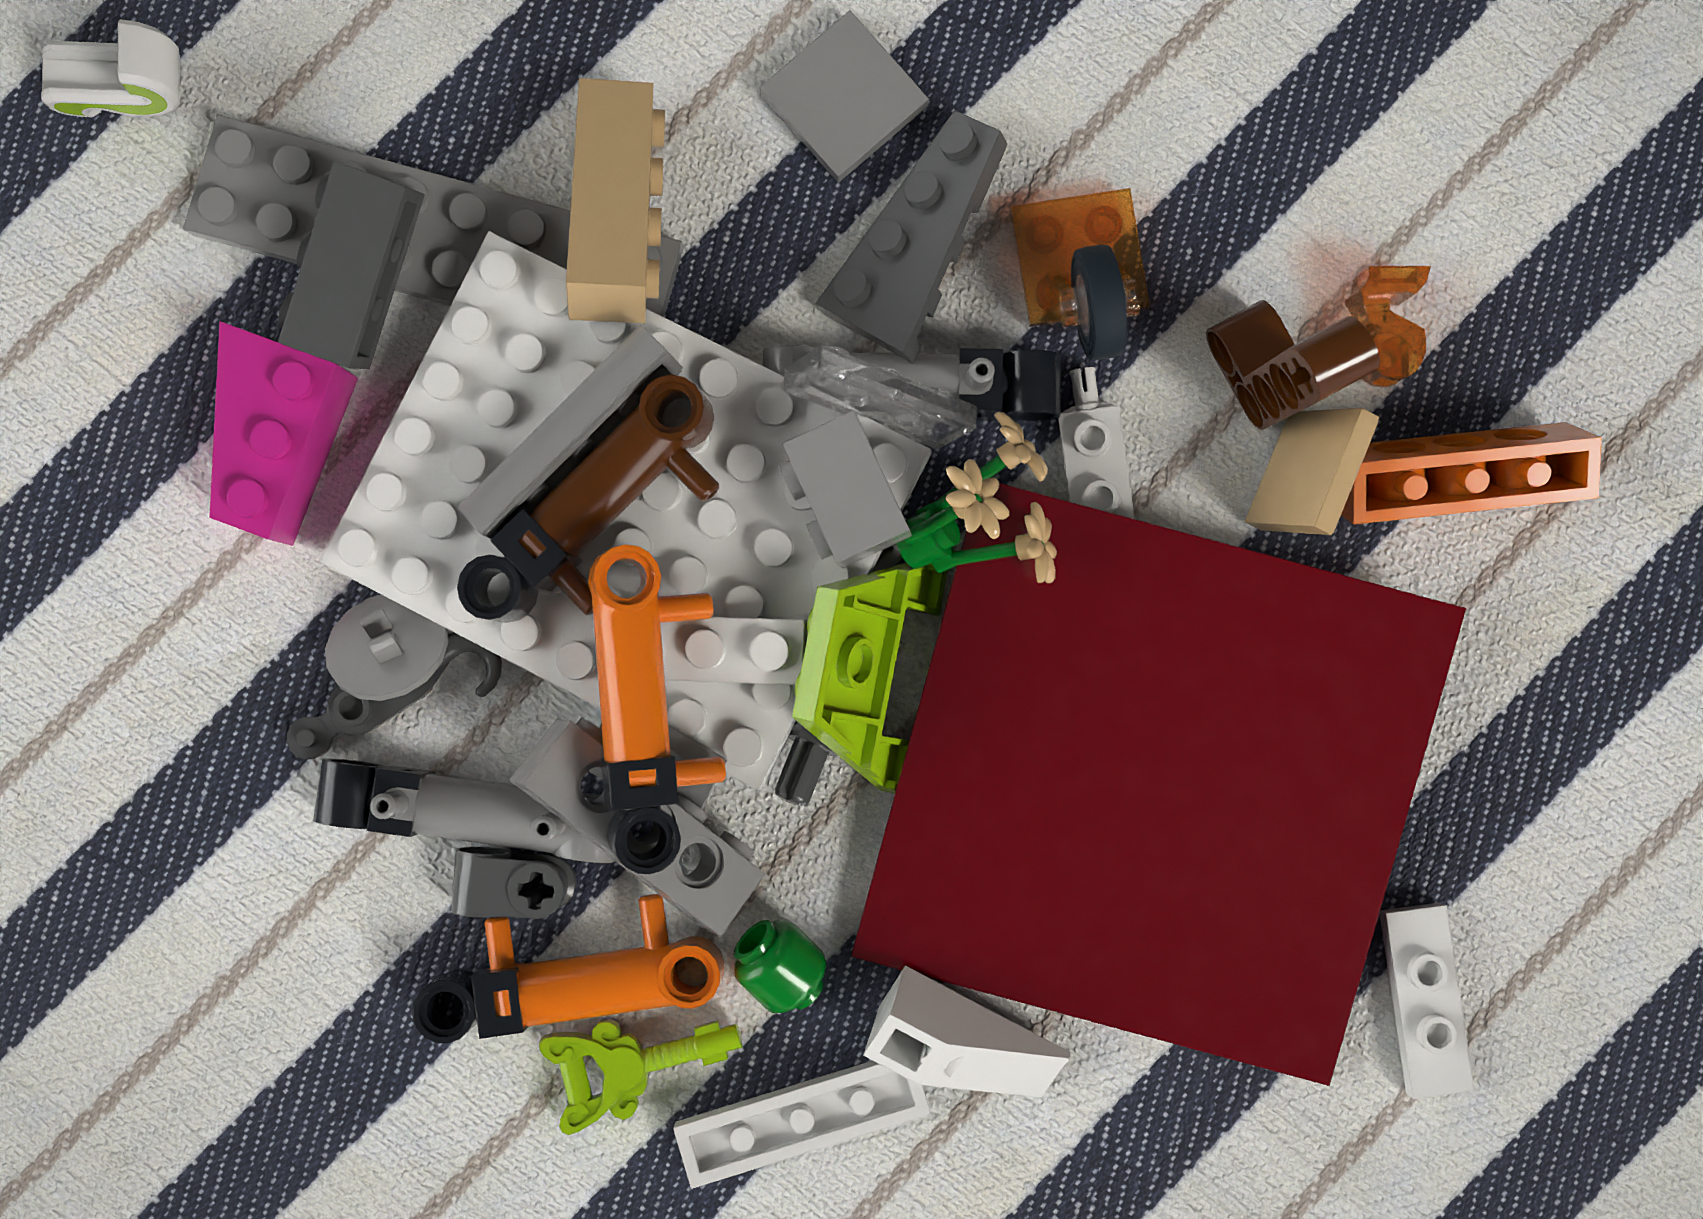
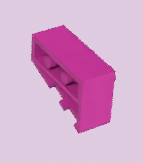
[209,321,358,546]

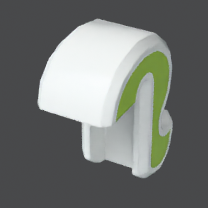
[41,19,180,117]

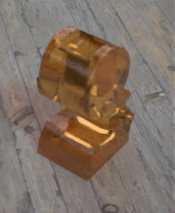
[1344,266,1431,388]

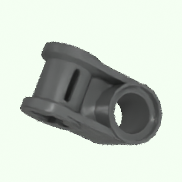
[451,847,577,919]

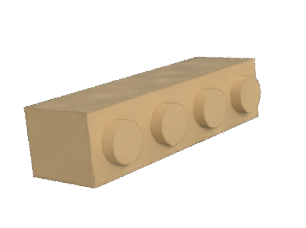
[566,78,665,324]

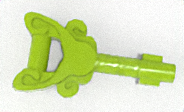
[539,1019,743,1135]

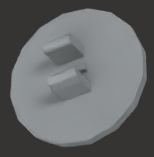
[325,594,449,701]

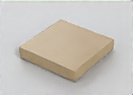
[1245,408,1379,535]

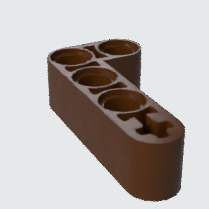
[1206,300,1380,430]

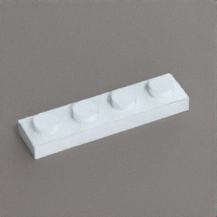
[673,1061,931,1189]

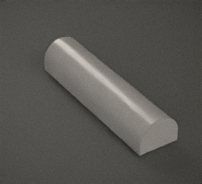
[458,324,683,539]

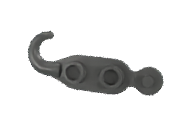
[287,632,502,759]

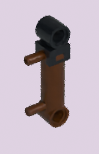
[457,375,719,623]

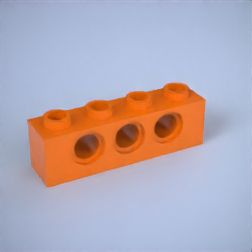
[1341,422,1602,525]

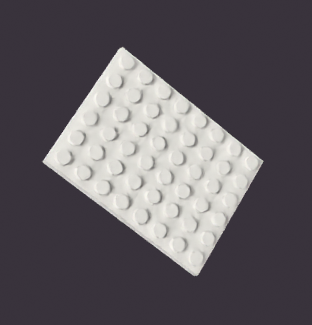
[320,231,932,790]

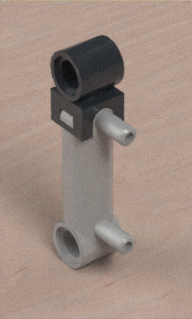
[763,345,1061,421]
[313,758,614,863]

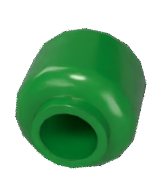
[734,919,826,1013]

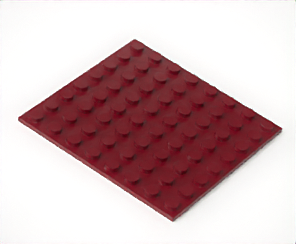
[851,483,1466,1086]

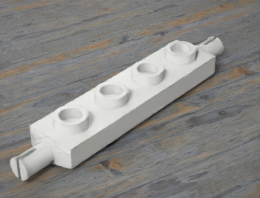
[1058,367,1135,519]

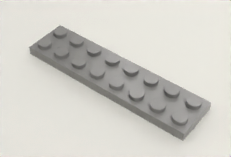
[183,114,684,317]

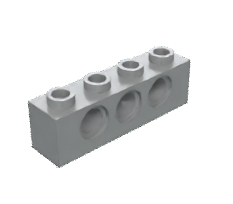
[509,717,765,936]

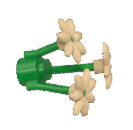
[896,412,1057,584]

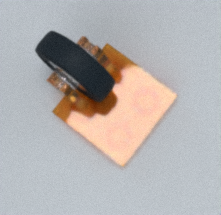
[1010,188,1150,360]

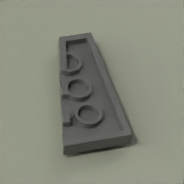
[815,110,1008,364]

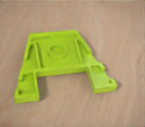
[792,563,948,794]

